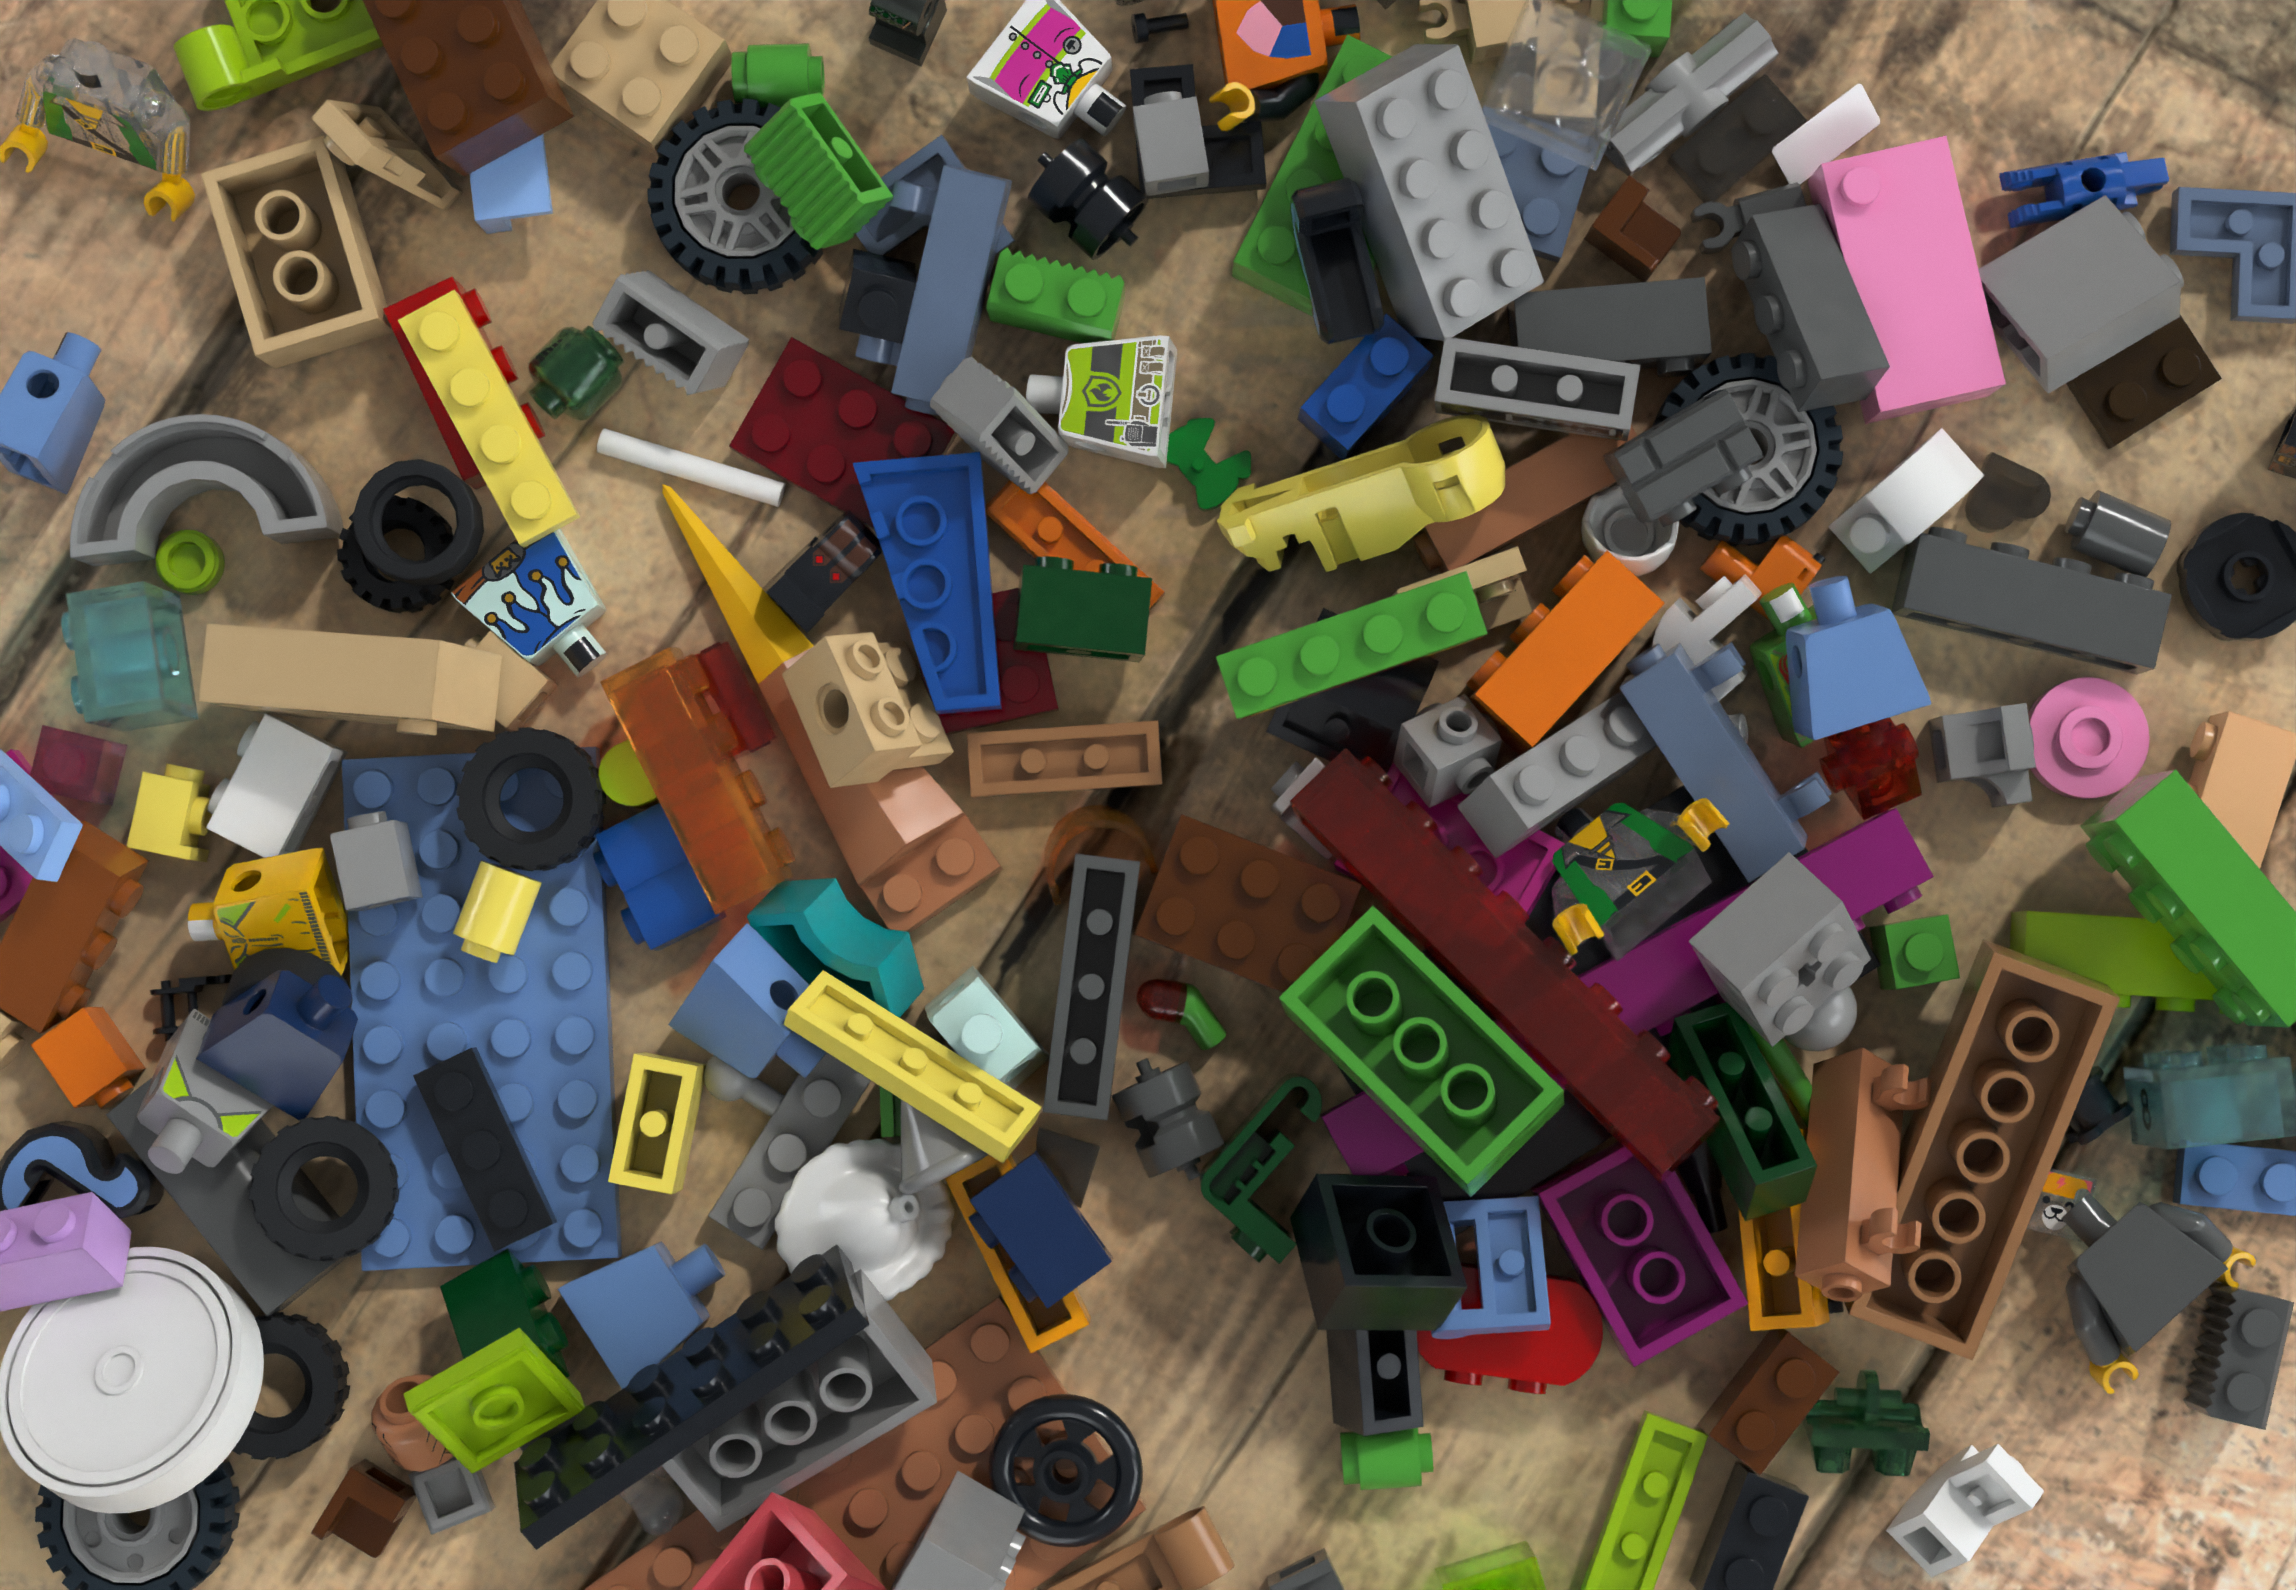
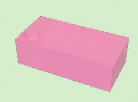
[1808,136,2006,424]

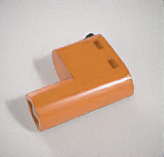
[1699,535,1825,621]

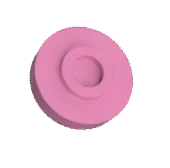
[2028,677,2149,799]

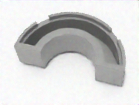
[70,414,343,567]

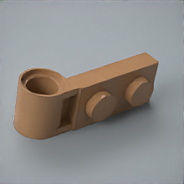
[1040,1506,1235,1590]

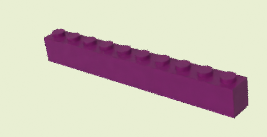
[1320,808,1934,1176]

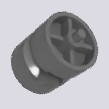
[1111,1058,1225,1181]

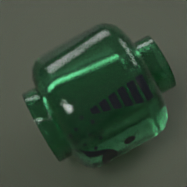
[528,326,624,420]

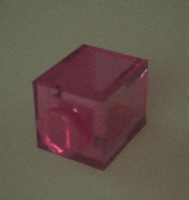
[30,725,127,806]

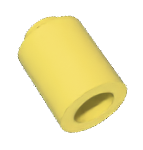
[453,860,542,963]

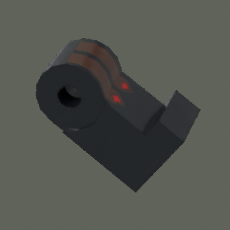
[763,510,882,633]

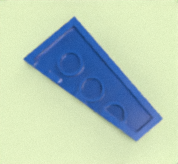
[853,452,1002,714]

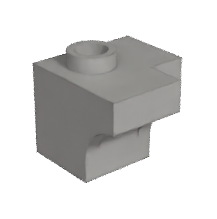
[1928,703,2036,808]

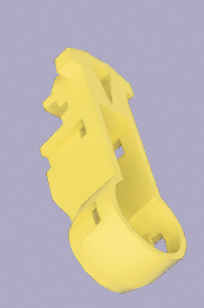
[1217,414,1505,572]

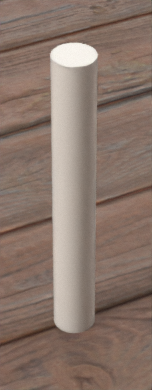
[597,428,786,507]

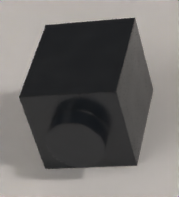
[839,249,916,344]

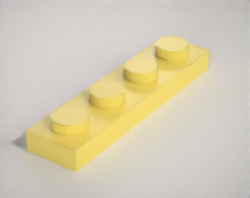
[398,290,580,548]
[783,970,1042,1163]

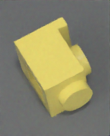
[127,763,213,862]

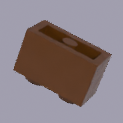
[1697,1329,1840,1475]

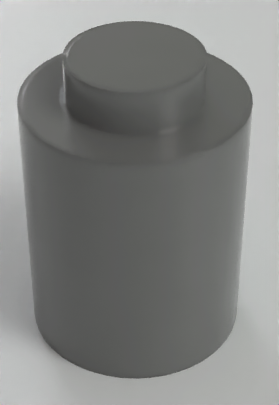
[2065,490,2171,577]

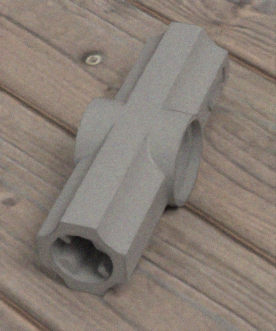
[1595,12,1779,176]

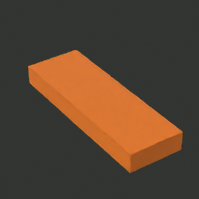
[986,480,1165,611]

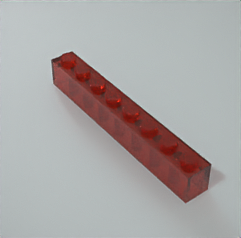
[1290,748,1720,1183]

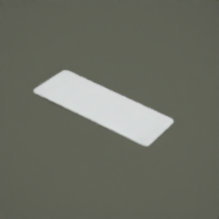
[1772,84,1880,185]

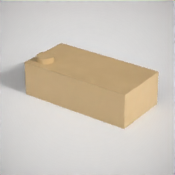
[199,624,502,736]

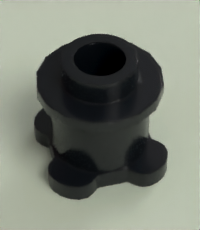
[2065,1066,2134,1145]

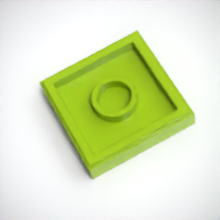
[403,1328,585,1474]

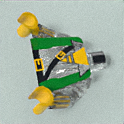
[0,38,195,222]
[1551,798,1730,961]

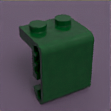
[1199,1073,1322,1264]

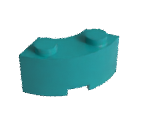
[747,878,924,1018]

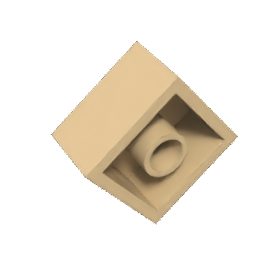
[550,0,732,158]

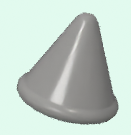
[899,1099,989,1195]

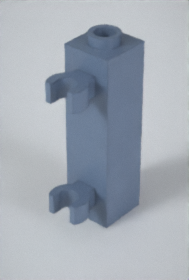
[855,165,1012,416]
[1619,642,1832,882]

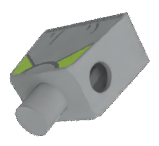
[137,1009,274,1174]

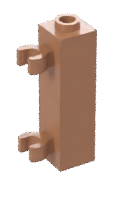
[1412,425,1637,574]
[1795,1047,1932,1302]

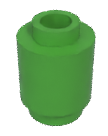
[731,43,825,108]
[1340,1428,1434,1490]

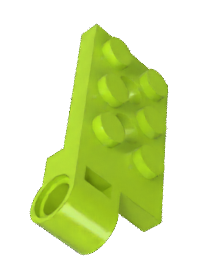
[173,0,383,111]

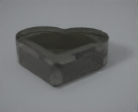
[1965,452,2051,533]

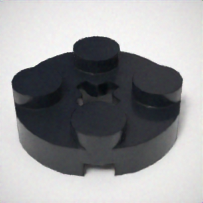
[2176,513,2296,641]

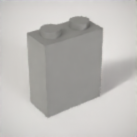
[1978,195,2184,394]

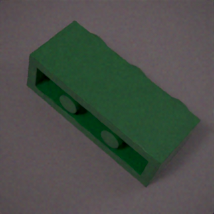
[1665,1002,1818,1221]

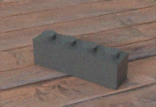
[1891,527,2172,674]
[1043,854,1141,1120]

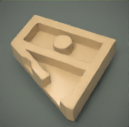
[311,99,463,210]

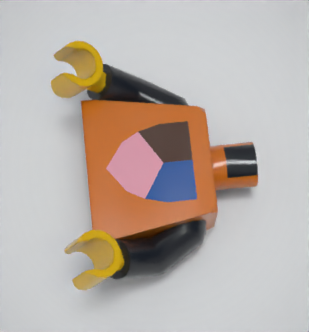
[1209,0,1361,131]

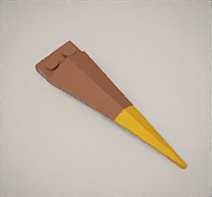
[662,484,1003,934]

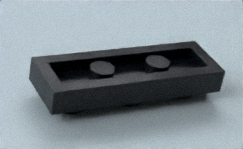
[413,1047,557,1252]

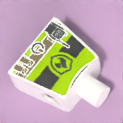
[1026,335,1177,468]

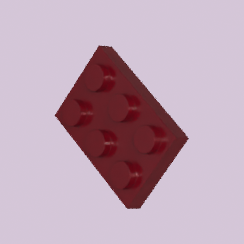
[729,337,957,530]

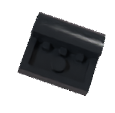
[1266,608,1439,784]

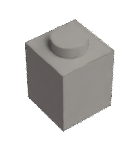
[1133,91,1209,196]
[330,811,423,911]

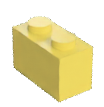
[608,1052,706,1195]

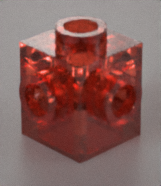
[1819,717,1922,820]

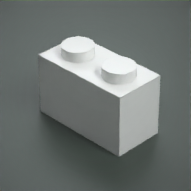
[206,713,348,858]

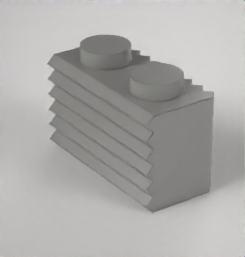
[592,270,749,395]
[930,357,1069,494]

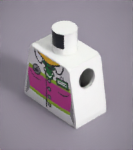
[967,0,1127,139]

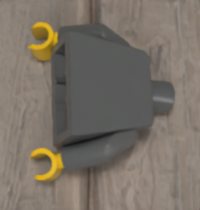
[2061,1193,2256,1394]

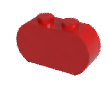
[1417,1262,1603,1394]

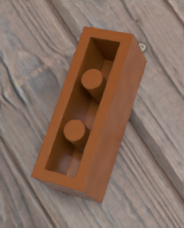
[0,820,149,1034]

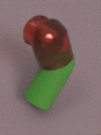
[1136,978,1227,1050]

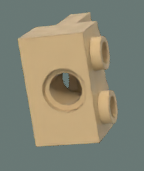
[782,632,954,788]

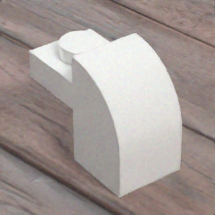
[1828,428,1984,574]
[1653,574,1762,701]
[1886,1444,2044,1577]

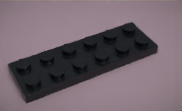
[514,1245,870,1550]

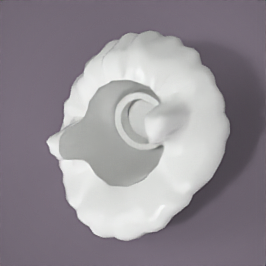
[774,1139,955,1301]

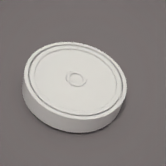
[0,1247,264,1514]

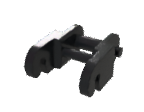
[150,974,233,1042]

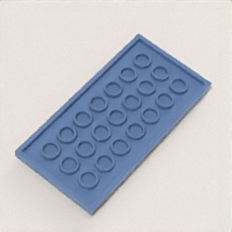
[342,747,622,1271]

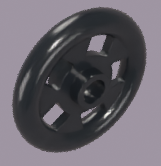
[989,1394,1143,1547]

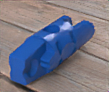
[1999,152,2169,228]

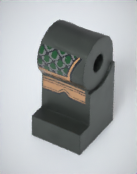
[869,0,947,66]

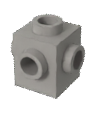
[1393,694,1502,808]

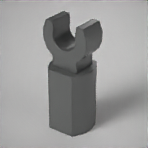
[1690,182,1806,254]

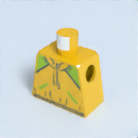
[188,848,349,976]

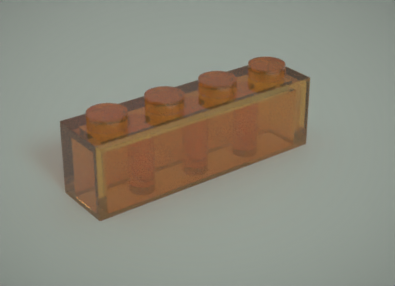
[600,647,796,915]

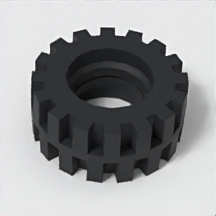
[337,495,455,613]

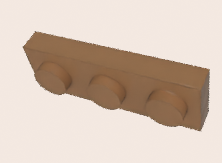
[967,720,1162,798]

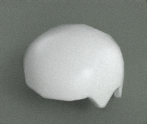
[1581,483,1679,577]

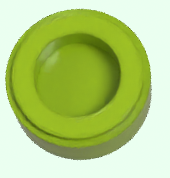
[156,530,225,595]

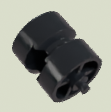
[1027,138,1148,260]

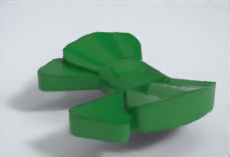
[1167,418,1251,512]

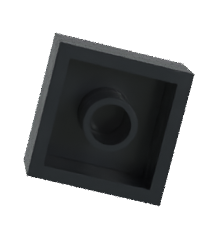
[1290,1174,1468,1331]

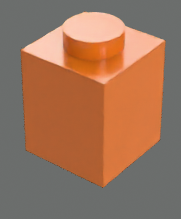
[31,1007,146,1110]

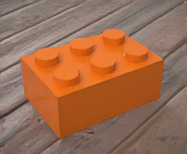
[1466,550,1665,755]

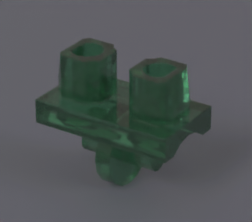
[1803,1370,1930,1476]

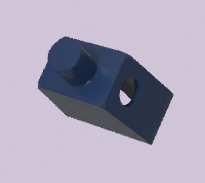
[196,970,358,1121]

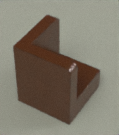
[1584,175,1681,282]
[311,1459,417,1558]

